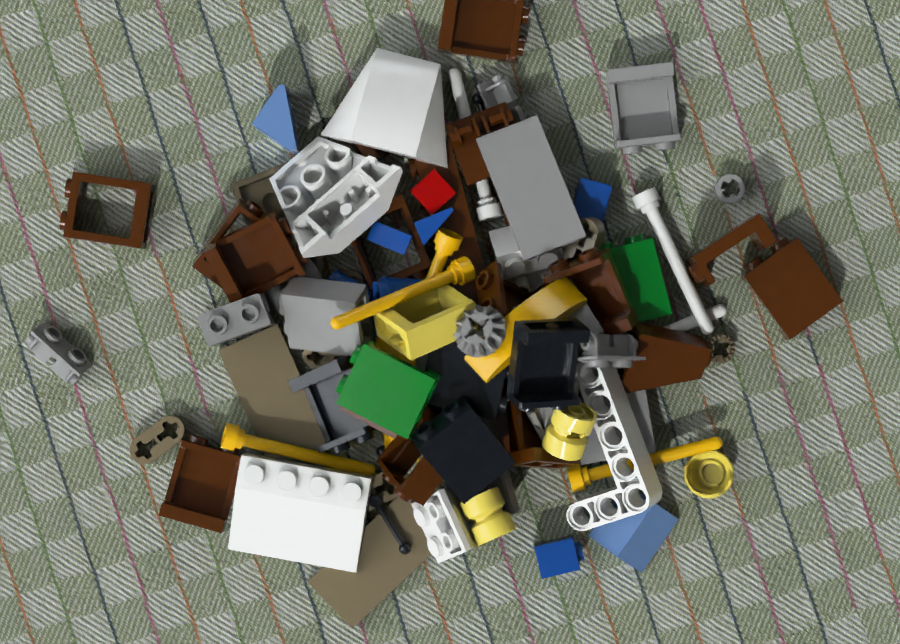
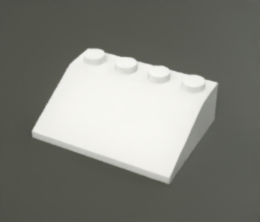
[228,453,374,573]

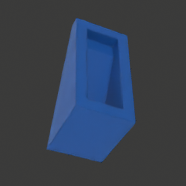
[414,207,454,246]
[367,221,412,256]

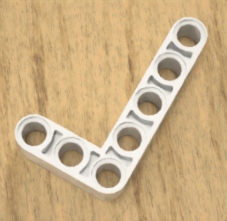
[567,361,662,531]

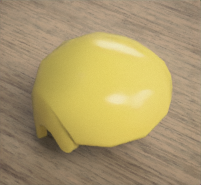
[684,450,734,499]

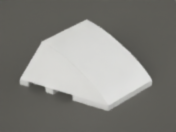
[321,48,448,168]
[269,136,403,258]

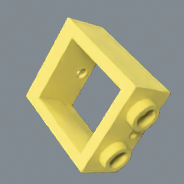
[373,284,479,361]

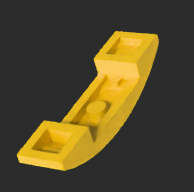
[464,277,587,383]

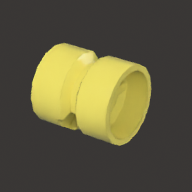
[542,402,597,461]
[459,486,516,546]

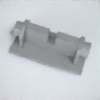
[477,73,526,124]
[25,321,93,385]
[577,333,646,368]

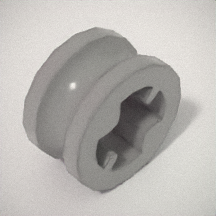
[714,174,745,204]

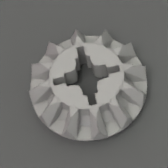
[453,304,506,358]

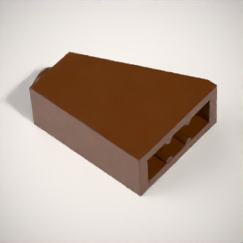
[616,322,712,393]

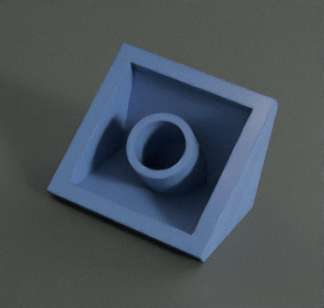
[252,84,300,155]
[588,492,679,572]

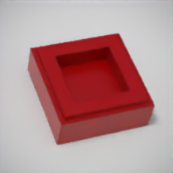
[410,169,456,215]

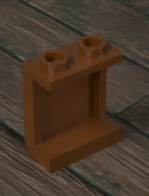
[438,0,530,63]
[204,211,309,303]
[686,214,777,286]
[740,237,843,340]
[542,247,638,335]
[475,261,550,331]
[506,387,581,469]
[159,434,241,533]

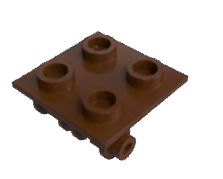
[445,102,514,186]

